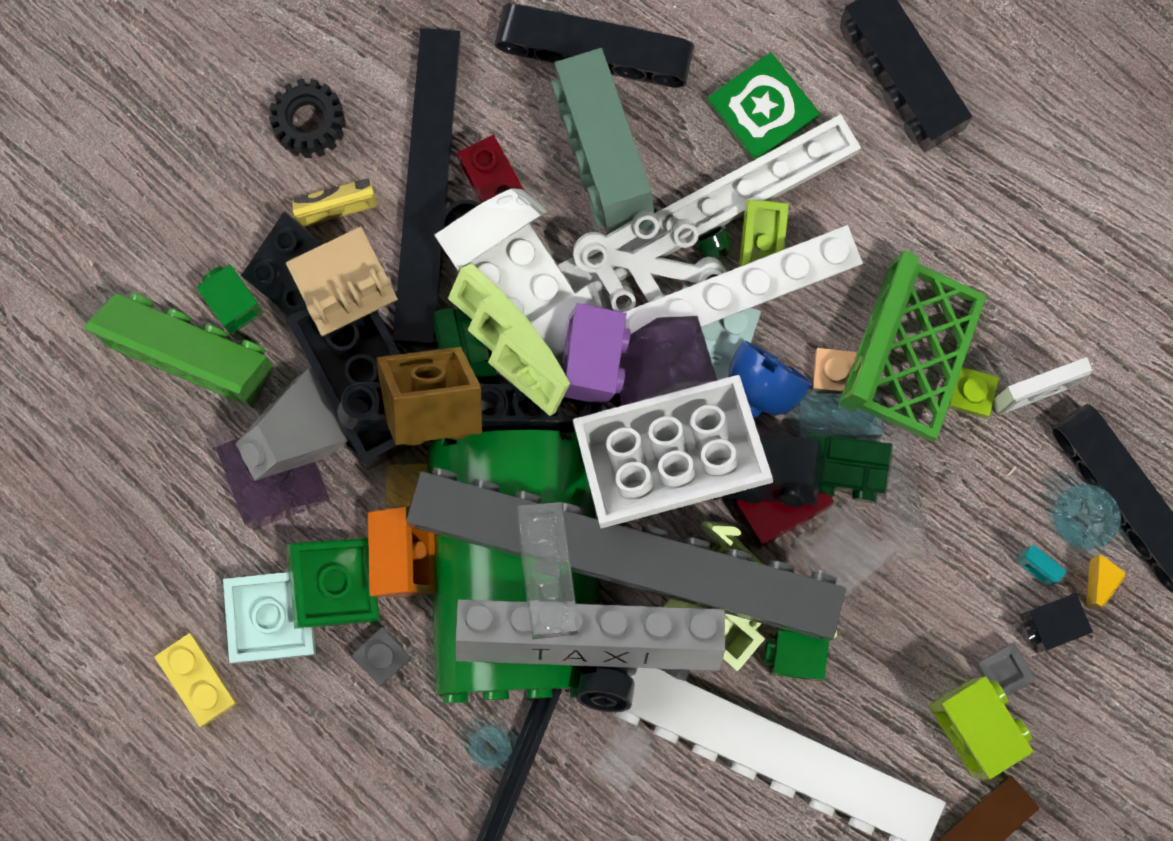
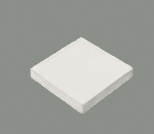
[993,357,1093,415]

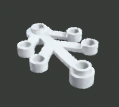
[573,210,727,312]

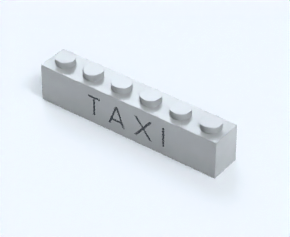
[456,599,725,671]

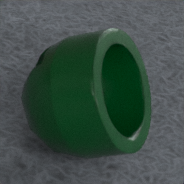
[696,227,731,260]

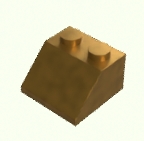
[377,347,482,445]

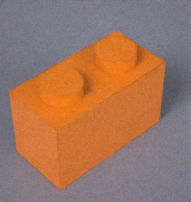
[368,507,436,598]

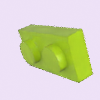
[739,199,789,267]

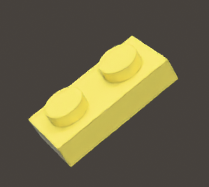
[154,633,238,727]

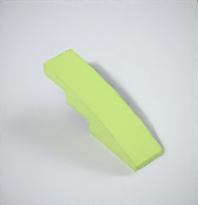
[448,263,570,416]

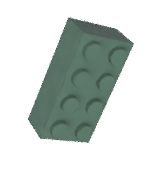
[551,48,654,235]

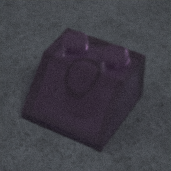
[619,316,718,406]
[216,437,330,531]

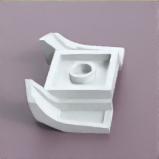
[435,189,603,357]

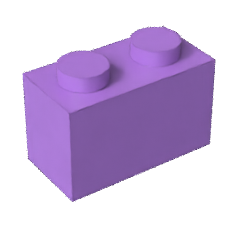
[561,303,631,405]

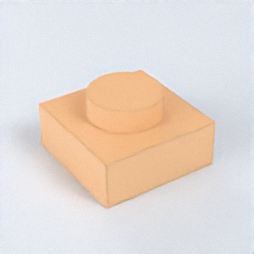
[812,348,857,394]

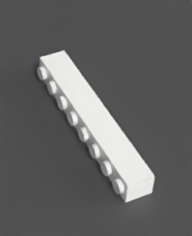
[614,668,946,841]

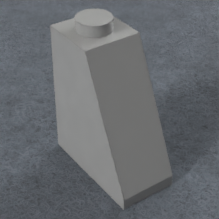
[235,368,350,481]

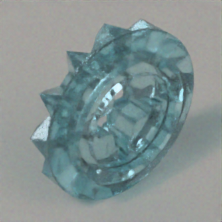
[1052,484,1121,551]

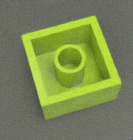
[928,676,1034,780]

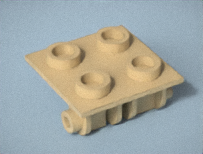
[286,226,398,337]

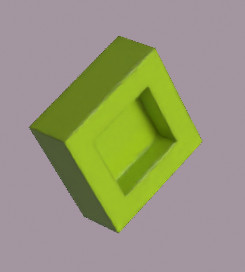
[948,367,999,419]

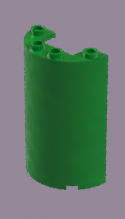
[428,430,600,703]

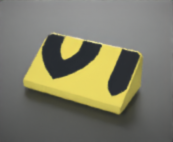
[292,178,378,227]

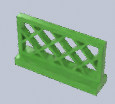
[838,250,987,442]

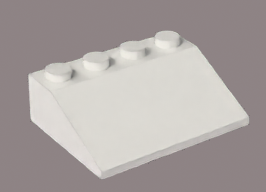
[573,375,773,528]

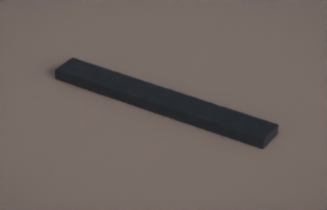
[393,28,461,346]

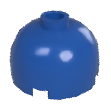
[728,341,813,418]

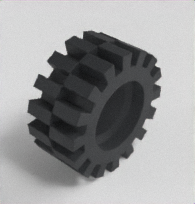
[269,79,346,158]

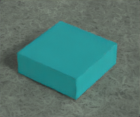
[1016,544,1067,586]

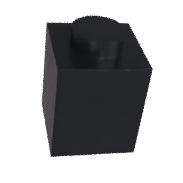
[1020,593,1093,653]

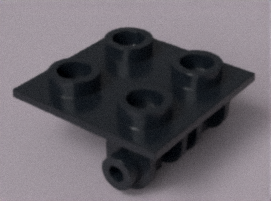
[241,211,324,316]

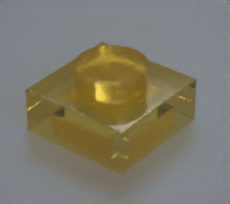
[386,464,429,508]

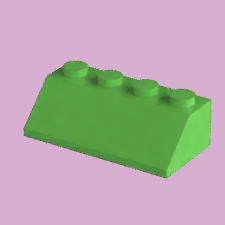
[85,293,273,409]

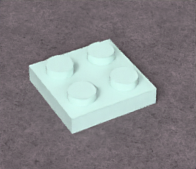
[223,572,316,664]

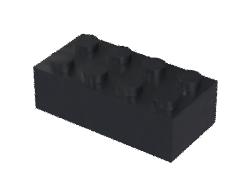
[286,307,415,471]

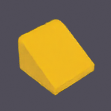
[1086,555,1126,610]

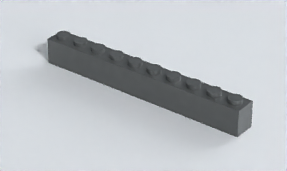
[406,468,847,641]

